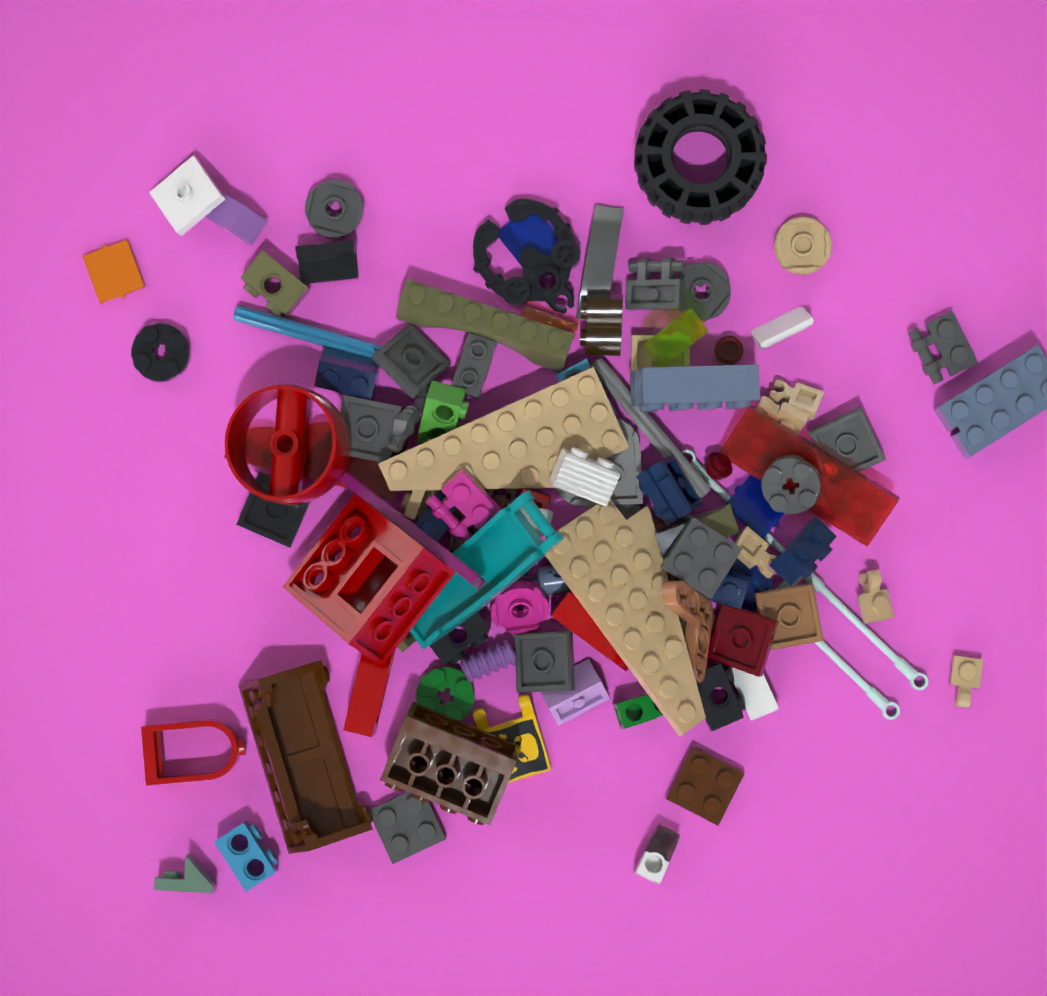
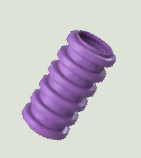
[460,640,517,683]

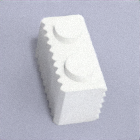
[549,447,620,506]

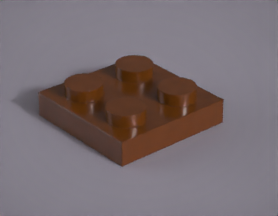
[666,746,745,826]

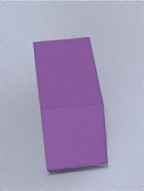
[205,191,267,245]

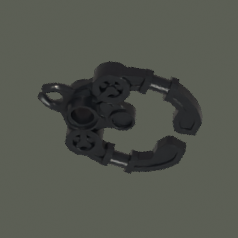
[473,199,581,314]

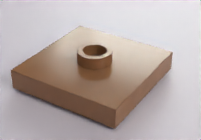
[754,583,824,651]

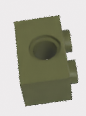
[240,250,310,317]

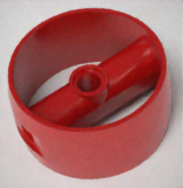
[225,384,351,505]

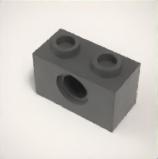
[451,333,497,400]

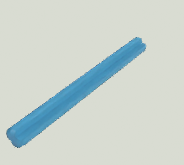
[233,305,382,358]

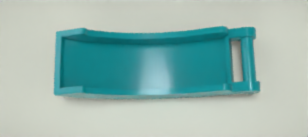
[410,490,565,650]

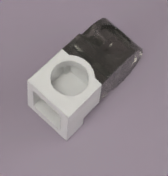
[633,824,680,884]

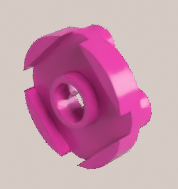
[490,580,550,634]

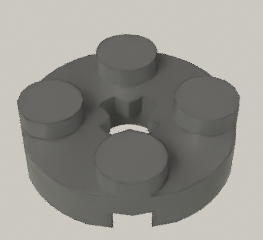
[305,179,364,239]
[676,263,731,322]
[761,455,821,514]

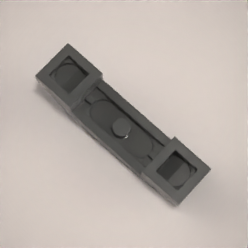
[576,204,624,320]

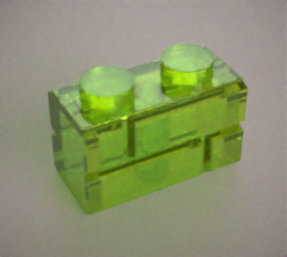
[642,308,709,367]

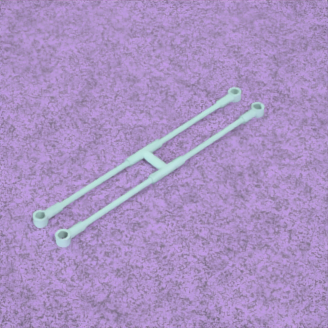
[681,450,928,720]

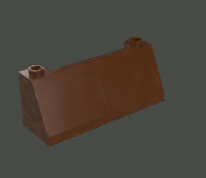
[238,660,373,854]

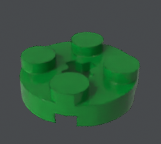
[416,667,475,721]

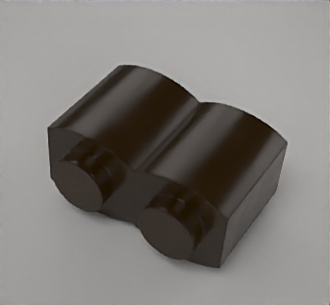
[580,293,623,356]

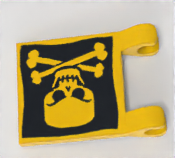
[473,694,552,783]

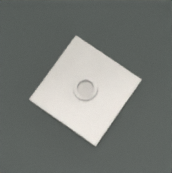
[149,156,225,236]

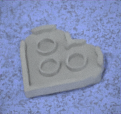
[556,419,643,507]

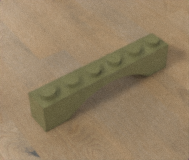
[396,279,574,373]

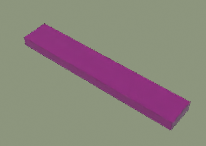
[339,472,485,590]

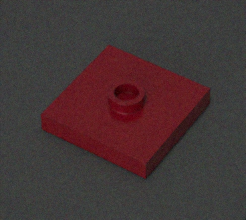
[708,603,779,677]

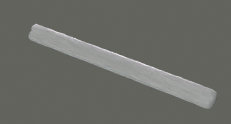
[591,358,710,499]

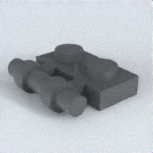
[625,257,686,311]
[908,311,978,385]

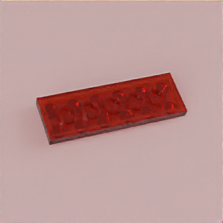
[719,405,900,547]

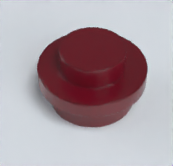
[714,336,744,365]
[704,452,733,480]

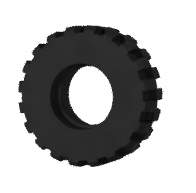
[634,89,767,225]

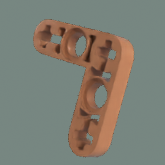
[662,581,713,683]

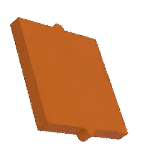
[82,239,145,304]

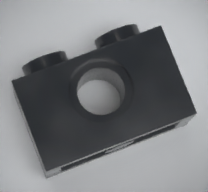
[430,612,491,666]
[697,663,746,731]

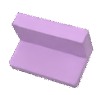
[541,659,610,726]

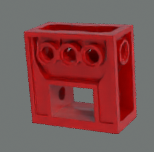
[282,494,456,667]

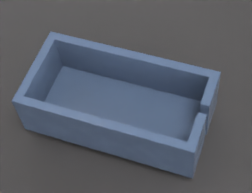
[934,345,1047,459]
[630,364,760,412]

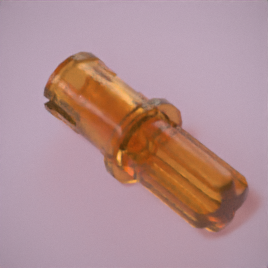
[520,306,579,339]

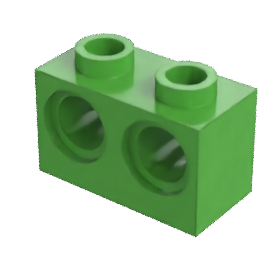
[417,380,469,444]

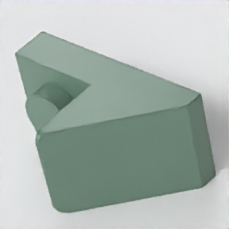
[154,853,217,893]

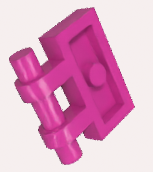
[426,468,502,543]

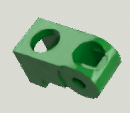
[612,694,663,729]

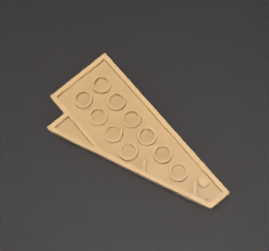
[378,367,629,491]
[543,499,706,737]

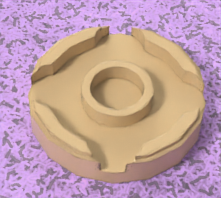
[773,216,832,275]

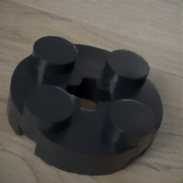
[131,323,191,382]

